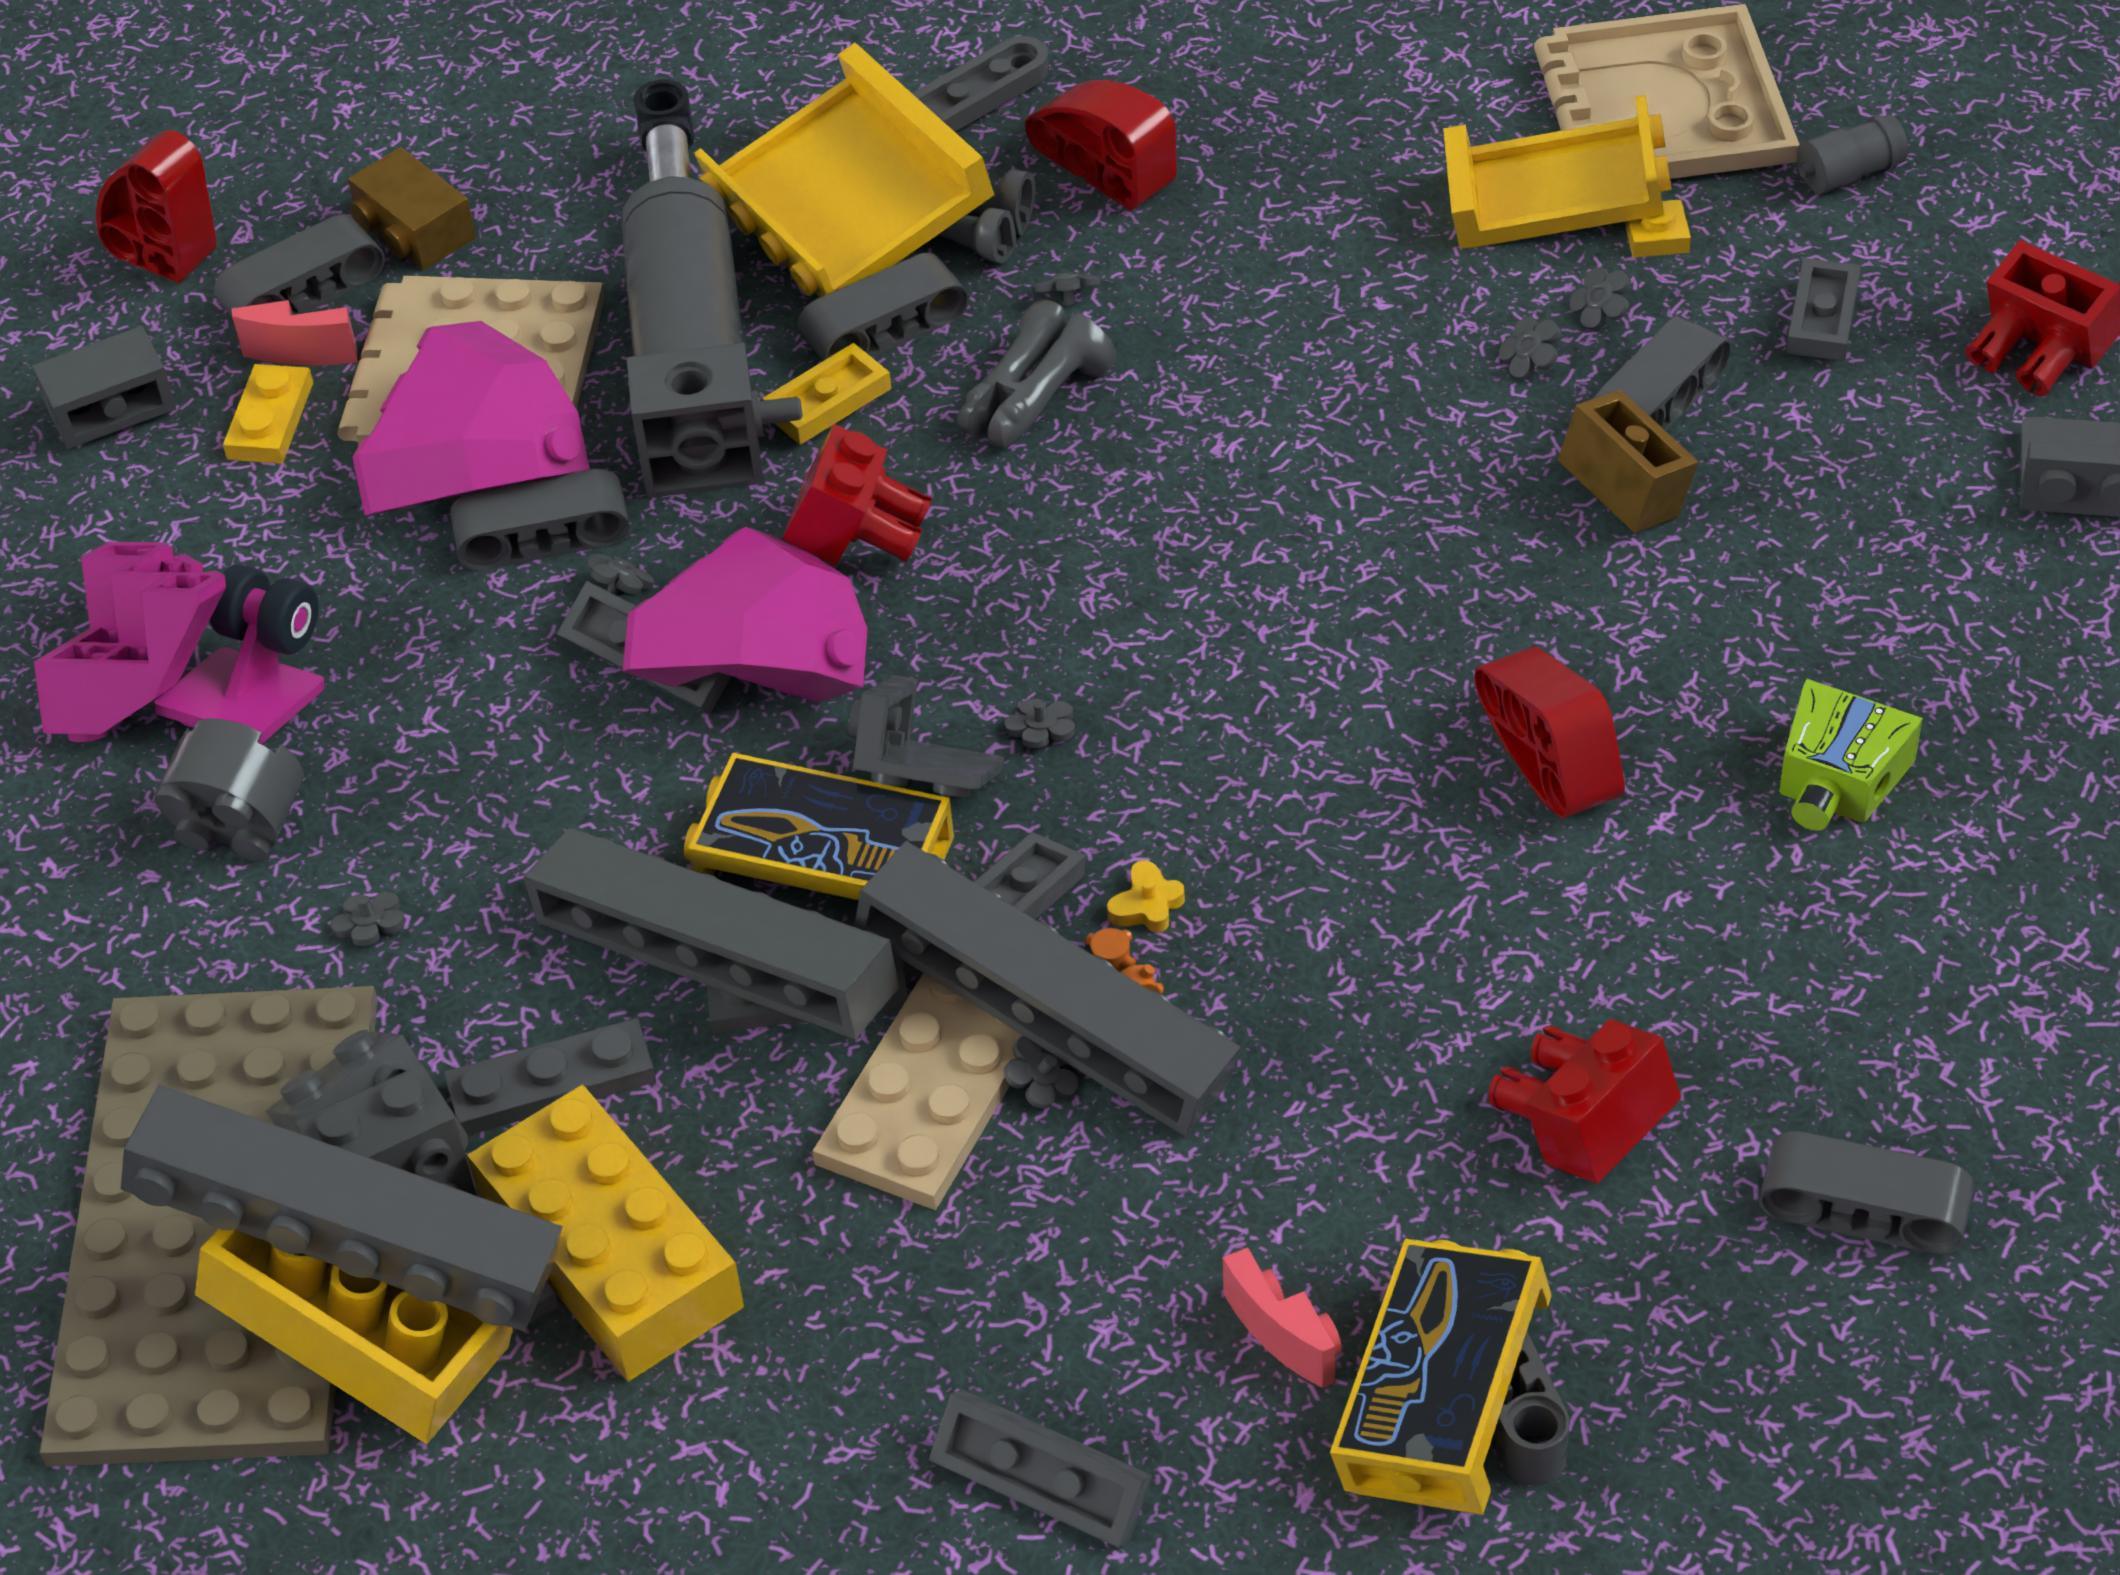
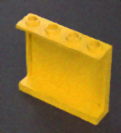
[694,43,994,297]

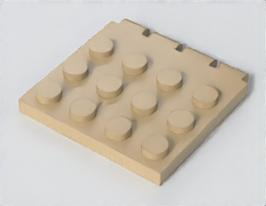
[1534,4,1800,179]
[337,276,605,447]

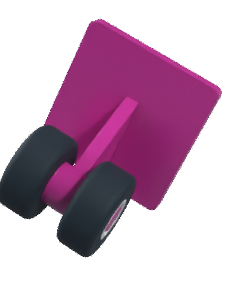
[155,564,324,744]

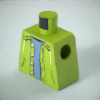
[1779,679,1923,831]

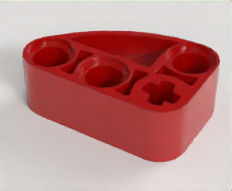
[1025,80,1177,210]
[96,130,217,284]
[1474,646,1625,819]

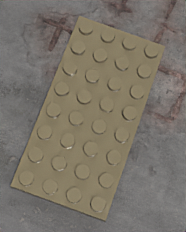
[40,986,378,1467]

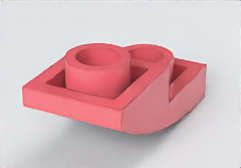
[232,300,358,366]
[1222,1247,1342,1388]

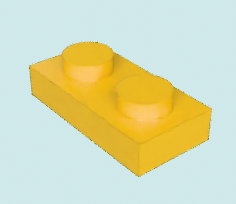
[762,343,892,445]
[223,364,313,464]

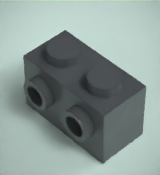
[32,326,177,449]

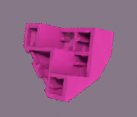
[352,321,590,516]
[622,527,868,702]
[34,542,226,742]

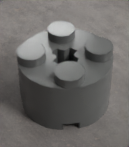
[154,718,304,861]

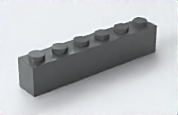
[523,828,899,1039]
[854,841,1241,1138]
[120,1084,563,1332]

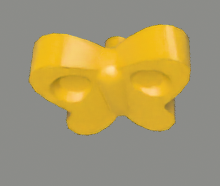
[1107,860,1185,932]

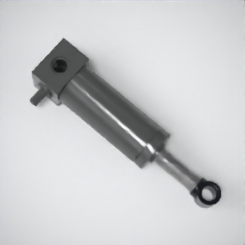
[621,79,803,498]

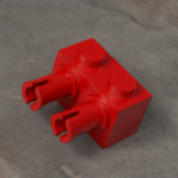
[1965,240,2120,396]
[782,424,932,566]
[1488,1019,1681,1184]

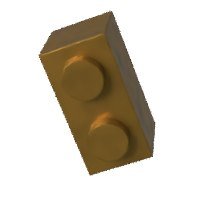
[347,147,476,271]
[1558,389,1699,533]

